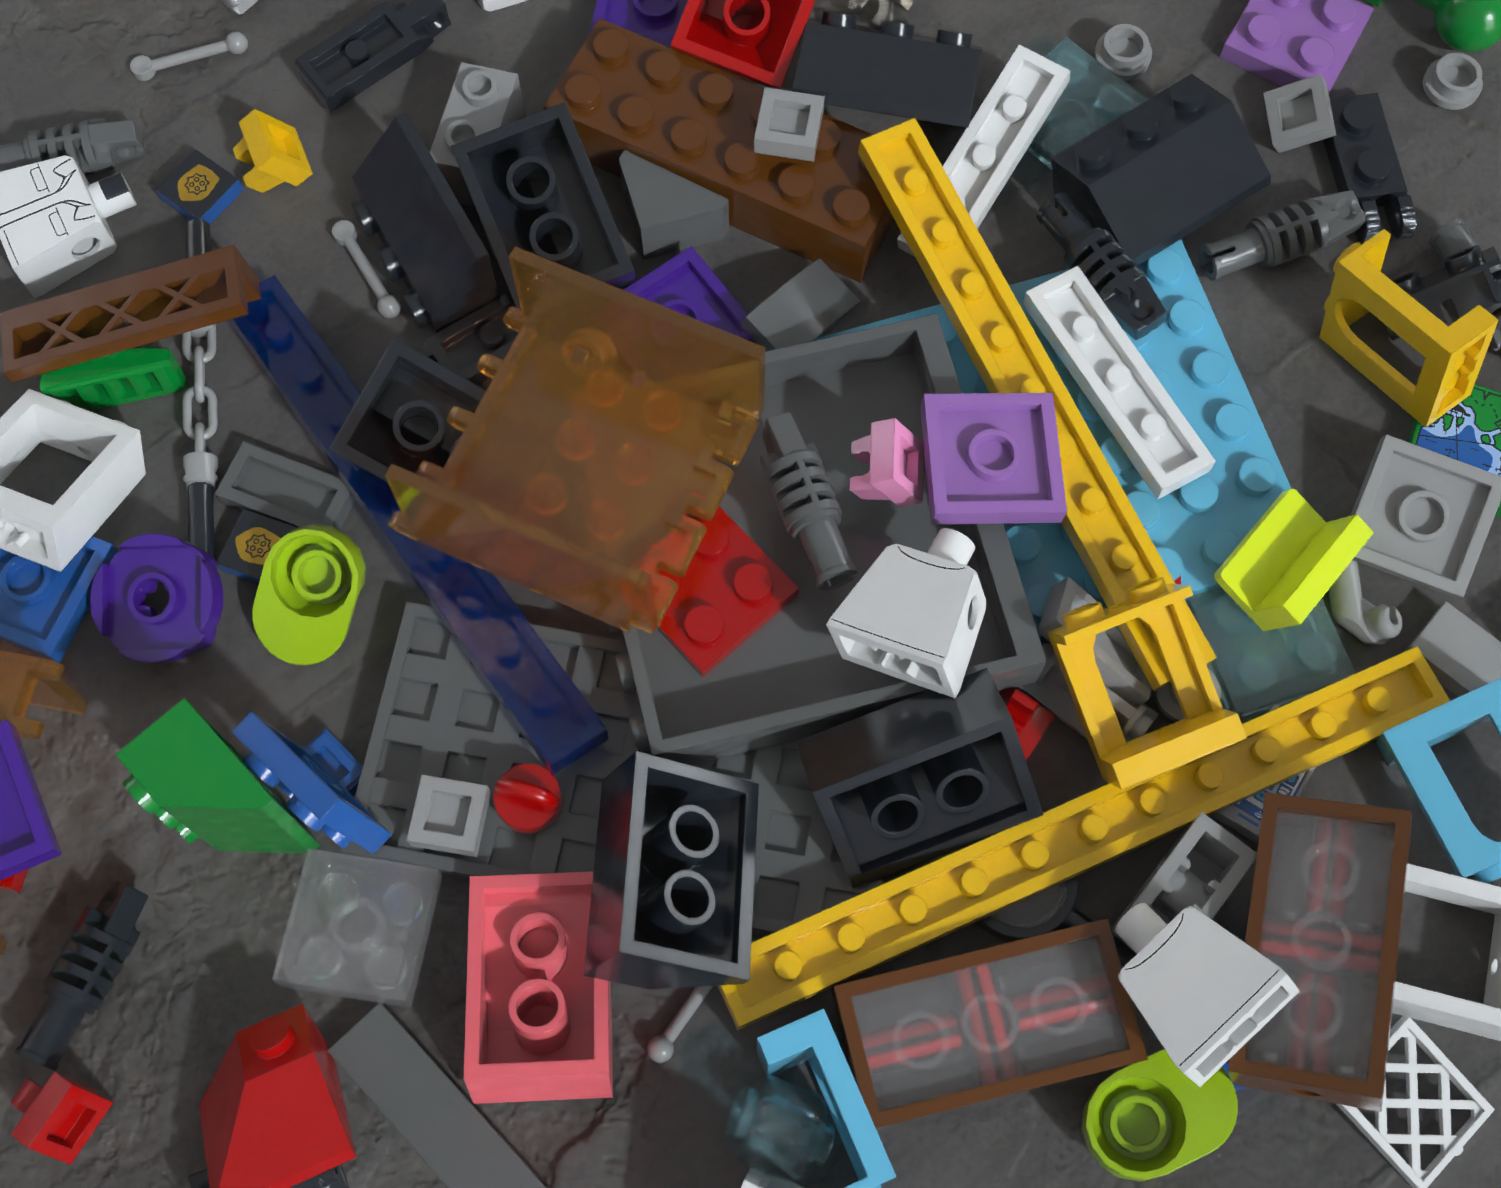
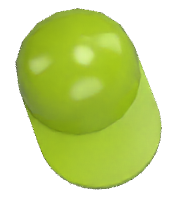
[252,524,366,665]
[1081,1049,1238,1181]

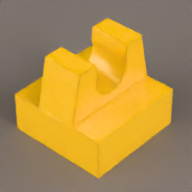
[233,109,313,193]

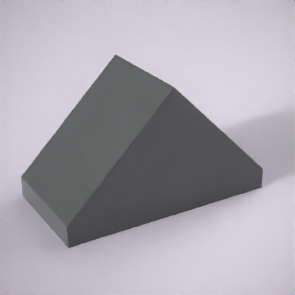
[619,150,729,260]

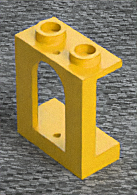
[1319,229,1499,428]
[1047,577,1247,789]

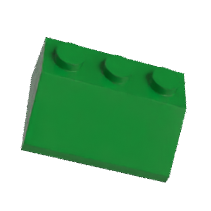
[115,698,320,854]

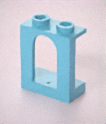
[1376,678,1501,884]
[756,1009,896,1188]

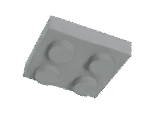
[1350,434,1501,599]

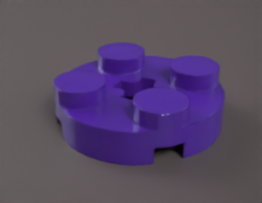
[90,533,223,663]

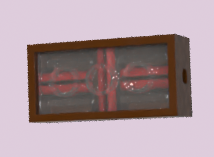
[1228,792,1412,1112]
[831,918,1148,1128]

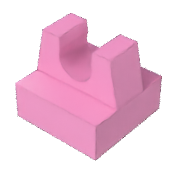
[849,418,924,507]

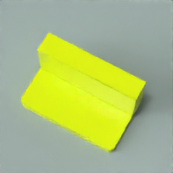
[1214,489,1374,631]

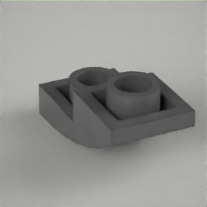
[740,258,861,352]

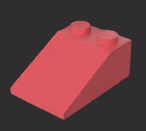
[464,872,613,1104]

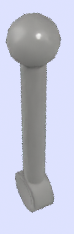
[130,31,248,81]
[332,220,401,319]
[647,986,713,1063]

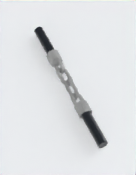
[182,219,218,559]

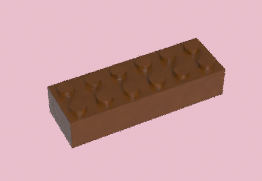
[544,18,895,283]

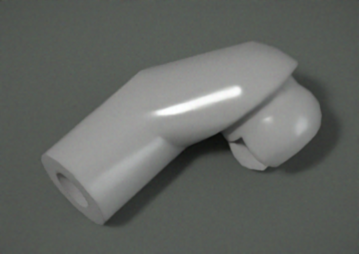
[1328,561,1402,645]

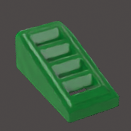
[40,347,187,412]

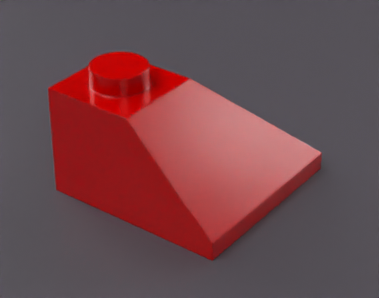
[670,0,816,90]
[199,1003,356,1188]

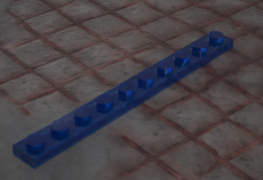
[229,275,609,775]

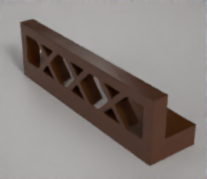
[0,244,261,383]

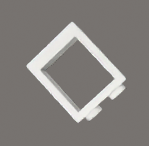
[0,389,146,572]
[1392,864,1501,1041]

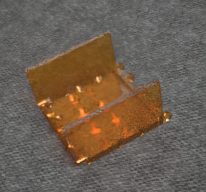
[385,246,765,634]

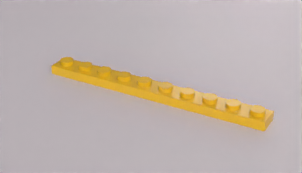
[858,118,1217,691]

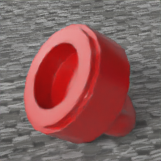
[493,763,563,834]

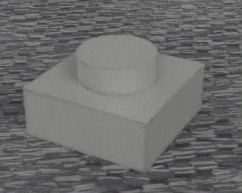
[1263,74,1336,153]
[754,87,825,162]
[406,775,491,857]

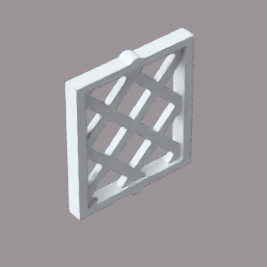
[1336,1016,1495,1188]

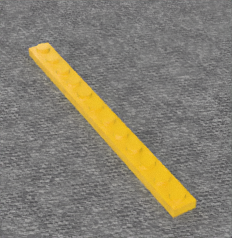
[718,646,1450,1030]

